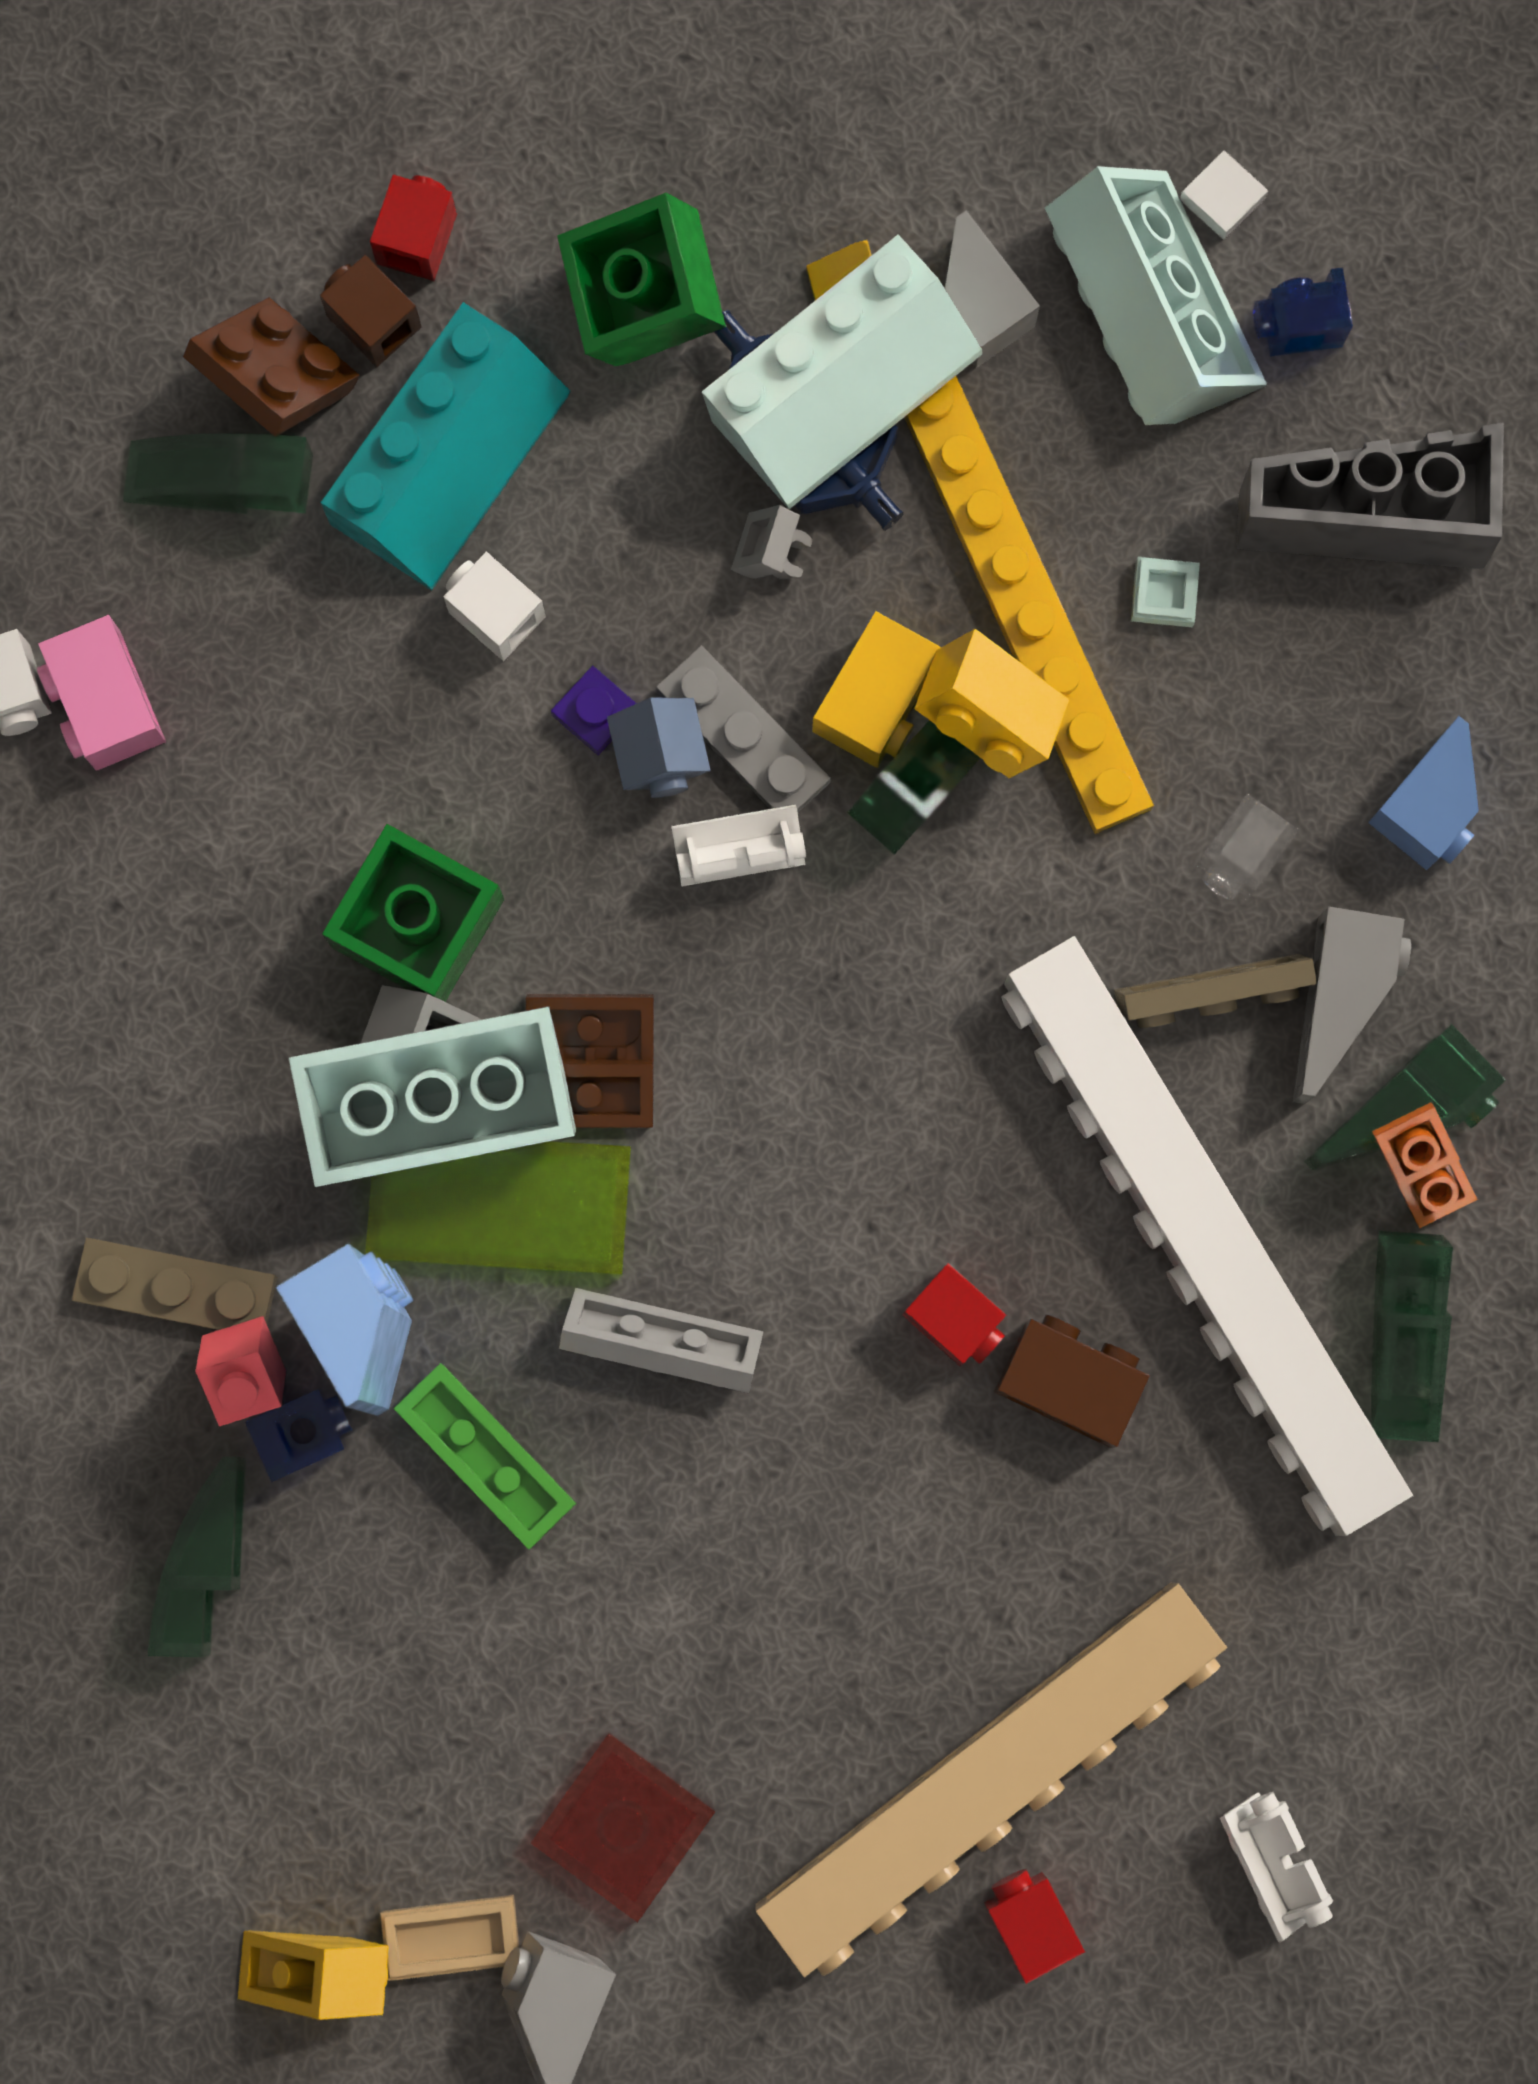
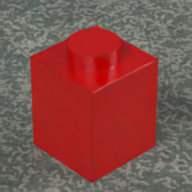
[370,174,457,281]
[902,1263,1006,1367]
[984,1869,1085,1984]

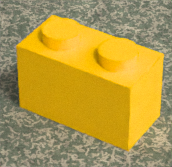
[812,611,941,768]
[914,629,1069,778]

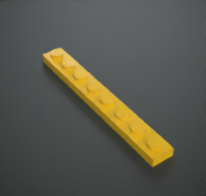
[904,376,1154,834]

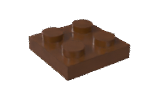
[183,297,360,437]

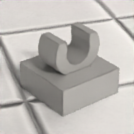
[731,505,813,580]

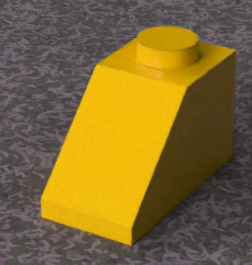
[238,1930,389,2020]

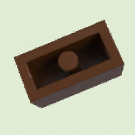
[994,1315,1150,1448]

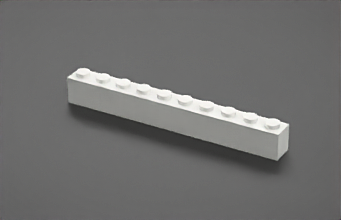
[1001,936,1413,1536]

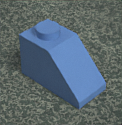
[1368,716,1479,870]

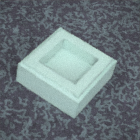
[1131,557,1200,627]

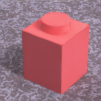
[195,1316,286,1427]

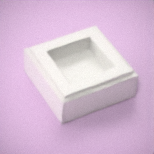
[1180,151,1268,240]

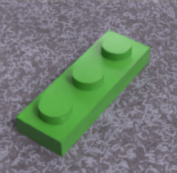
[393,1363,577,1550]

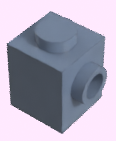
[607,698,711,798]

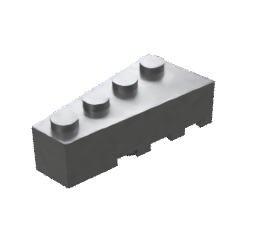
[1237,423,1504,569]

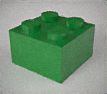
[557,192,726,367]
[322,824,504,1002]

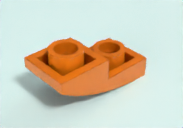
[1372,1102,1478,1229]

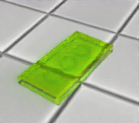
[365,1141,632,1276]

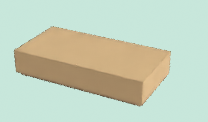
[381,1895,519,1981]

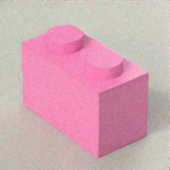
[37,615,166,771]

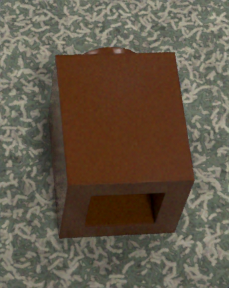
[320,255,422,367]

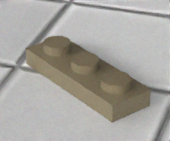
[1114,954,1317,1028]
[71,1237,278,1330]

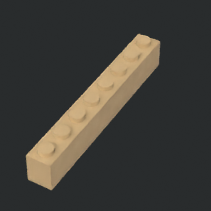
[756,1582,1227,1978]

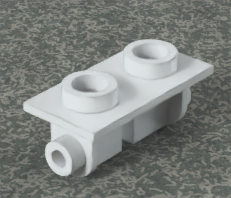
[671,805,806,886]
[1220,1792,1333,1942]

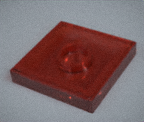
[531,1732,715,1923]

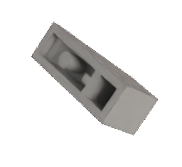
[1292,907,1411,1104]

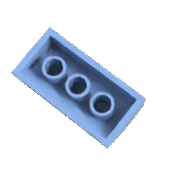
[276,1244,414,1416]

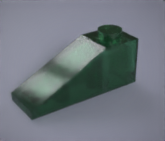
[847,720,980,855]
[1304,1024,1506,1171]

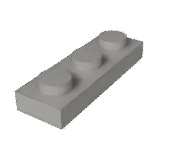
[656,645,831,813]
[559,1288,763,1393]

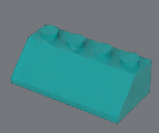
[320,302,570,591]

